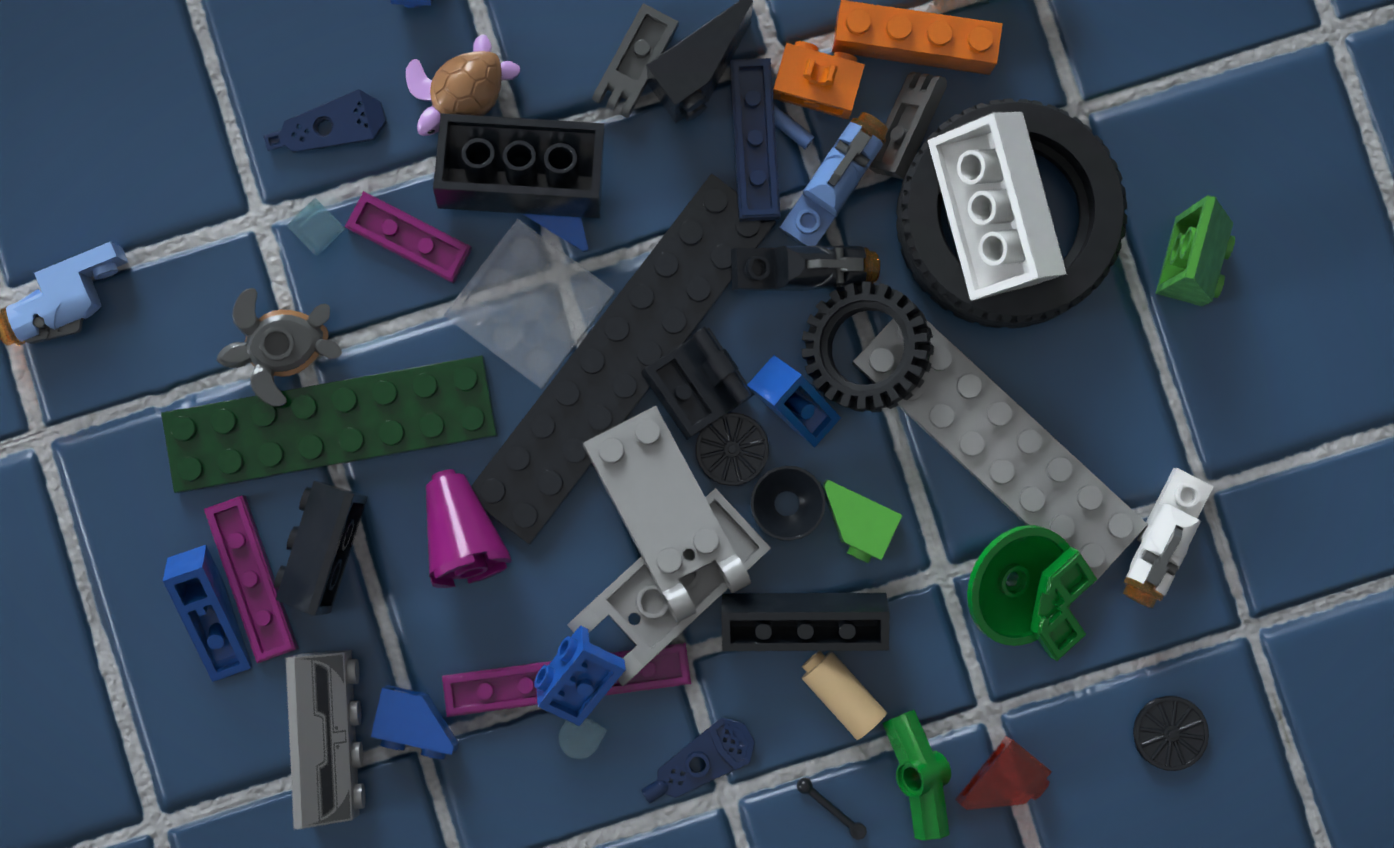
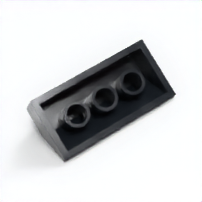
[433,113,605,218]

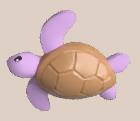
[406,35,520,136]

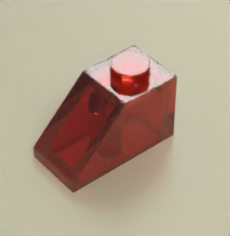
[955,736,1052,810]

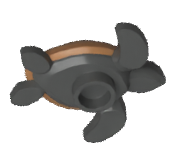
[216,288,342,407]

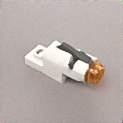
[1122,468,1213,609]

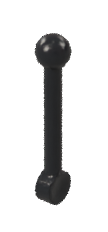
[797,778,867,840]

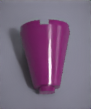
[426,469,512,588]

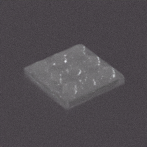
[444,218,615,389]

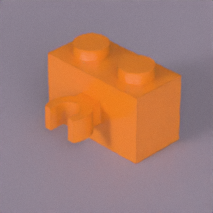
[773,41,865,120]

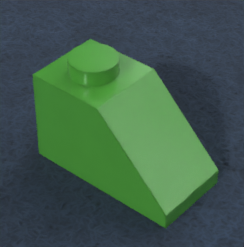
[822,480,902,564]

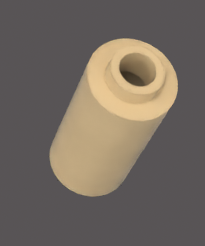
[801,651,887,740]

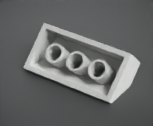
[928,112,1067,301]

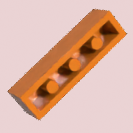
[832,0,1003,75]

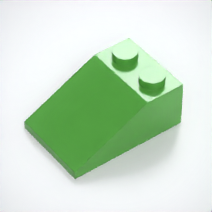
[1155,195,1235,306]

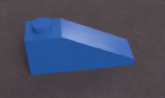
[163,545,252,682]

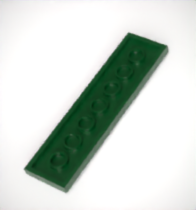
[161,355,498,493]

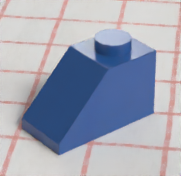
[747,355,841,448]

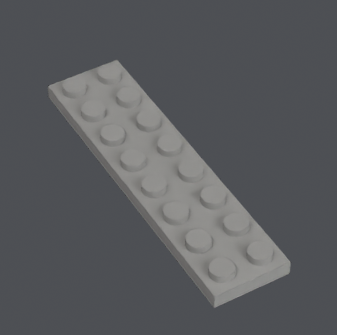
[852,319,1148,584]

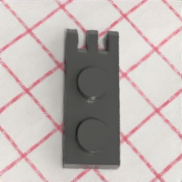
[592,3,679,119]
[869,72,947,180]

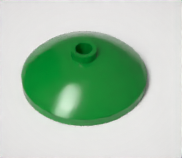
[967,525,1071,646]

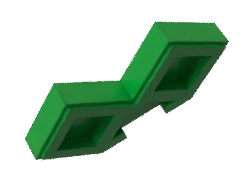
[1030,547,1097,661]

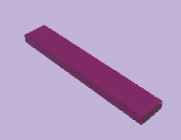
[442,642,691,717]

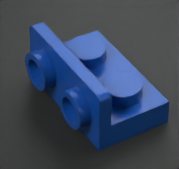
[534,625,626,726]

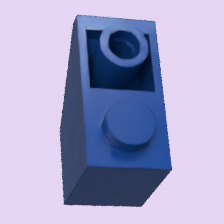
[371,685,459,759]

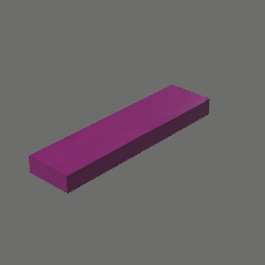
[204,495,299,663]

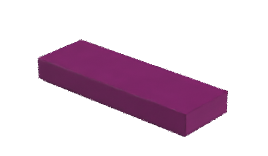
[345,191,472,284]

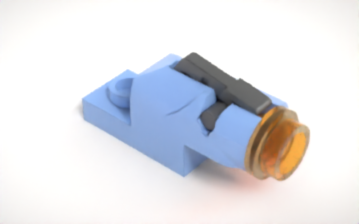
[0,241,128,346]

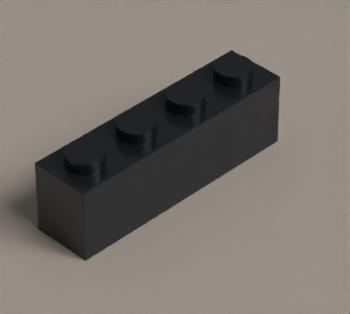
[721,593,890,651]

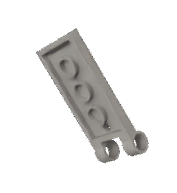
[583,406,751,623]
[567,488,771,686]

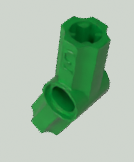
[882,710,951,841]

